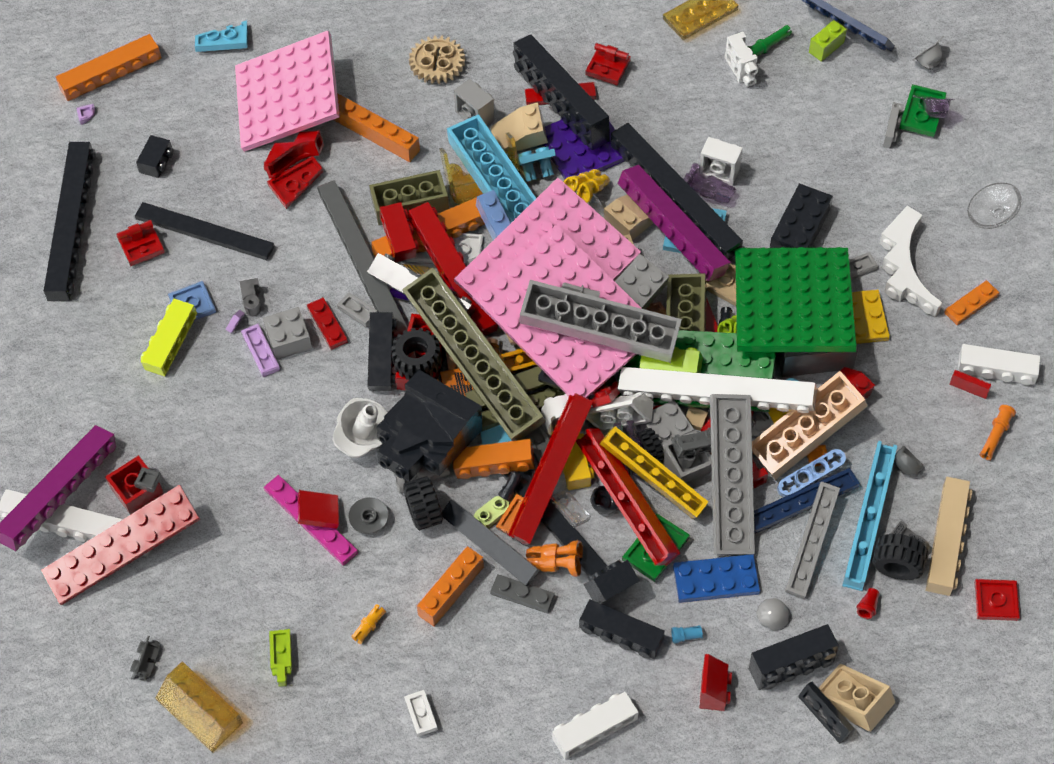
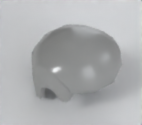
[756,598,789,631]

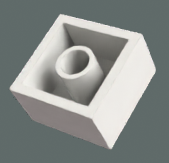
[699,137,742,185]

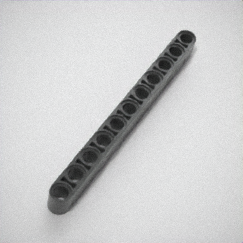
[317,180,408,337]

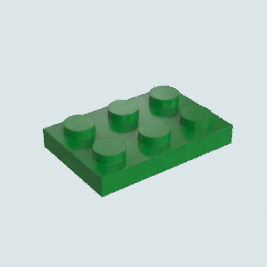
[899,84,947,137]
[622,513,690,582]

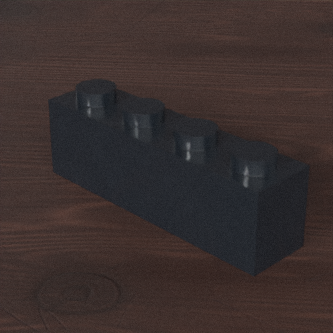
[367,312,397,391]
[579,599,665,660]

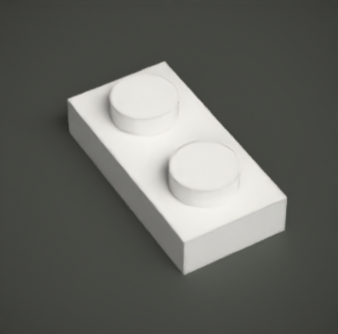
[404,690,438,737]

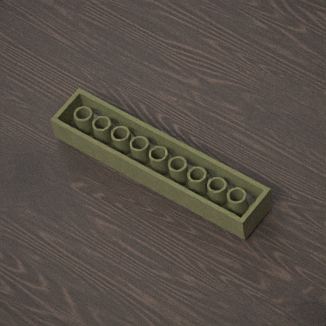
[402,268,546,441]

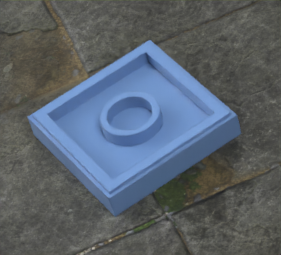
[168,281,216,321]

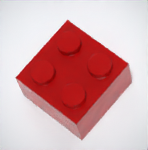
[105,455,164,515]

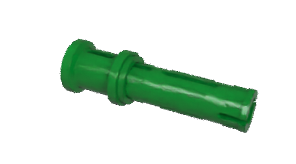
[747,25,792,56]

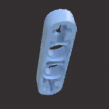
[777,449,846,497]

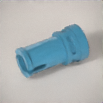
[671,625,703,644]

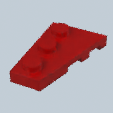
[267,156,323,209]

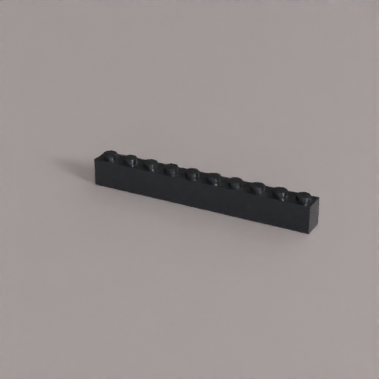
[610,123,743,260]
[43,142,96,302]

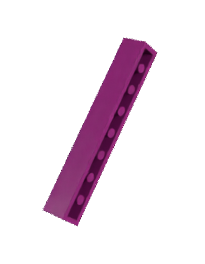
[617,165,731,282]
[0,425,116,551]

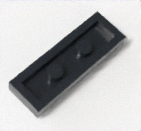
[798,681,854,744]

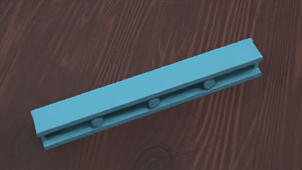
[842,441,897,591]

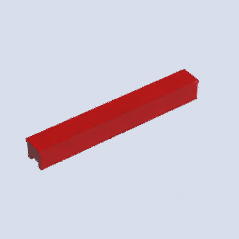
[507,393,593,545]
[576,428,681,566]

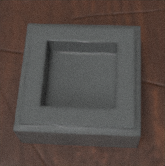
[134,467,162,493]

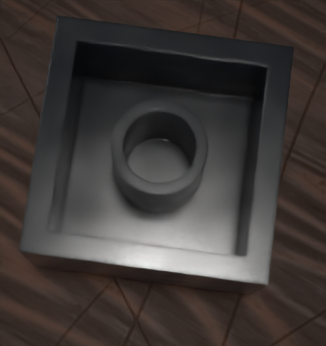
[583,559,640,603]

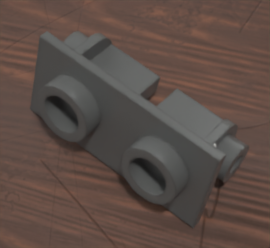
[130,636,160,681]

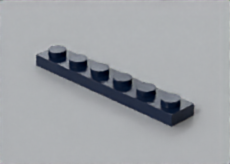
[754,468,860,534]

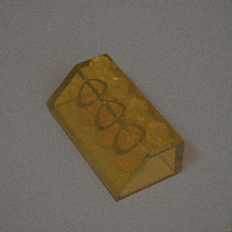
[155,661,243,753]

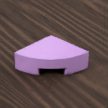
[77,104,95,125]
[225,310,245,333]

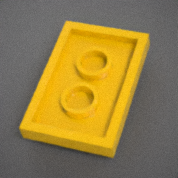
[852,289,890,344]

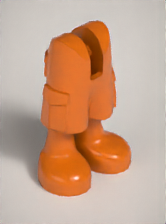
[526,540,583,577]

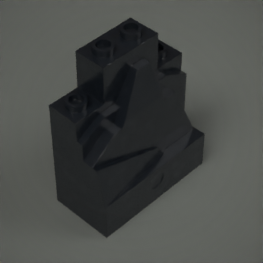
[376,370,482,482]

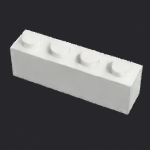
[958,344,1040,385]
[552,692,638,760]

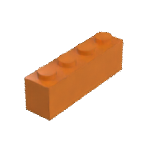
[453,439,535,479]
[417,546,484,627]

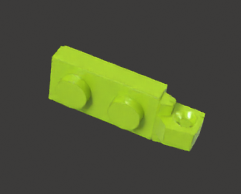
[269,629,292,687]

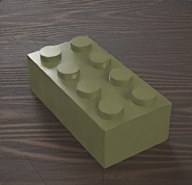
[369,170,449,226]
[666,273,707,332]

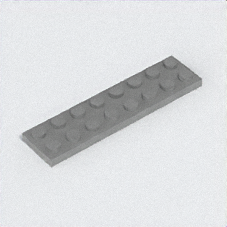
[710,394,755,555]

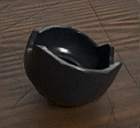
[590,486,618,515]

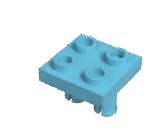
[514,146,556,182]

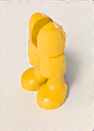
[563,169,610,203]

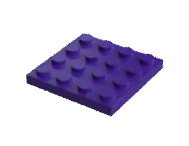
[542,119,625,180]

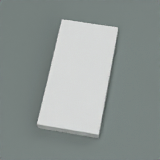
[406,233,483,266]

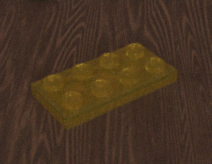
[663,0,738,40]

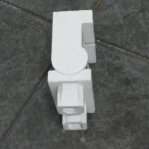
[725,32,758,87]

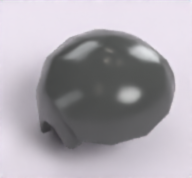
[895,446,923,475]

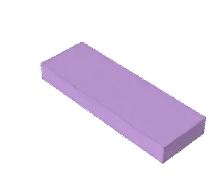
[241,324,280,377]

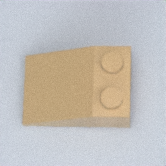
[491,102,548,154]
[604,194,654,240]
[819,664,895,732]

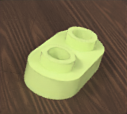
[474,496,509,528]

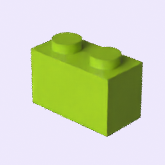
[809,20,847,62]

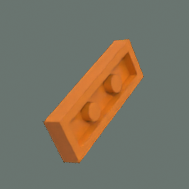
[944,280,1000,325]

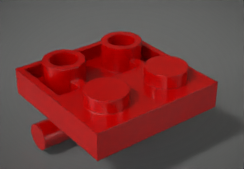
[585,43,631,86]
[116,220,165,267]

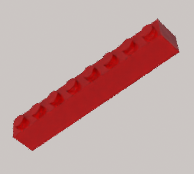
[408,202,498,336]

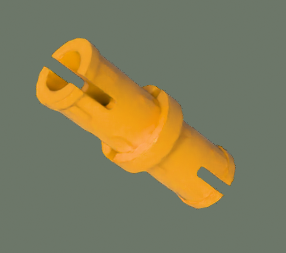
[351,604,386,644]

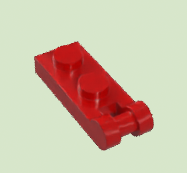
[592,381,620,408]

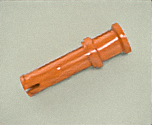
[979,404,1016,460]

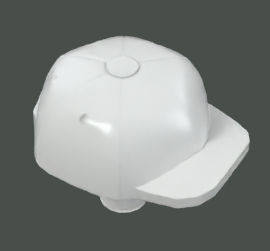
[332,398,387,458]

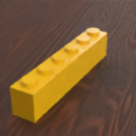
[600,426,708,519]

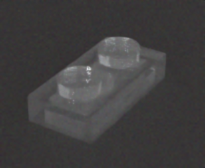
[550,488,591,528]

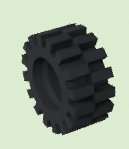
[633,428,664,462]

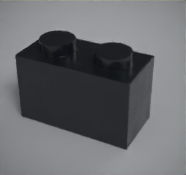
[136,135,174,178]

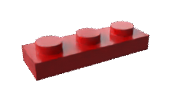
[307,297,348,350]

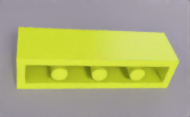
[141,299,197,377]

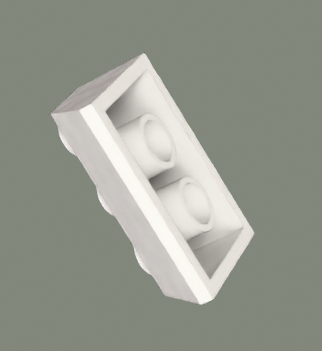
[586,392,653,432]

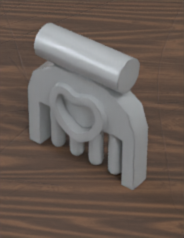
[751,412,774,438]

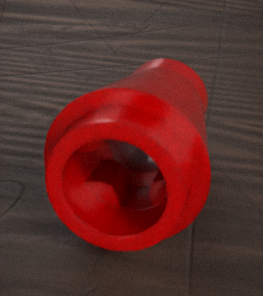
[856,588,880,619]

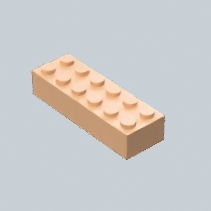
[752,371,868,480]

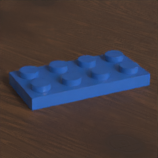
[673,554,760,603]

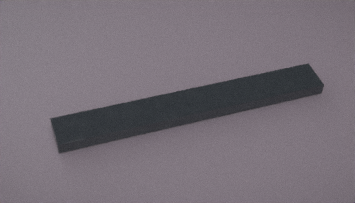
[135,202,275,260]
[501,471,607,577]

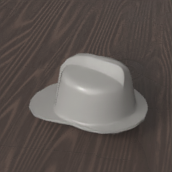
[913,36,944,69]

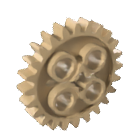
[409,35,465,84]

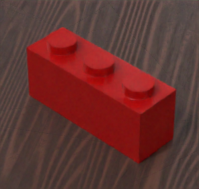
[380,202,419,262]

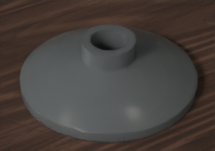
[348,497,388,534]

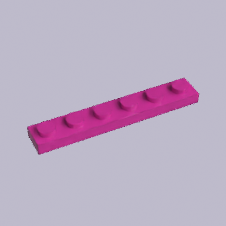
[264,475,358,566]

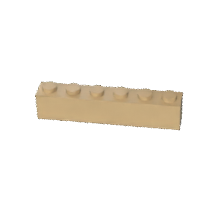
[925,476,972,596]

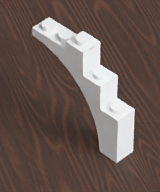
[879,206,942,317]

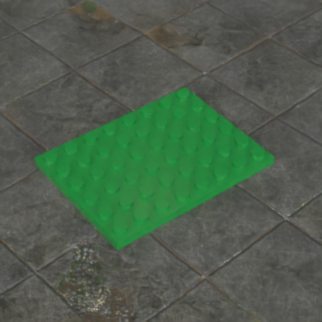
[735,247,856,352]

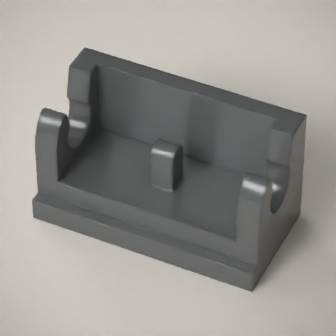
[671,427,711,459]

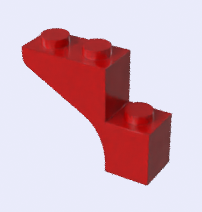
[264,131,324,179]

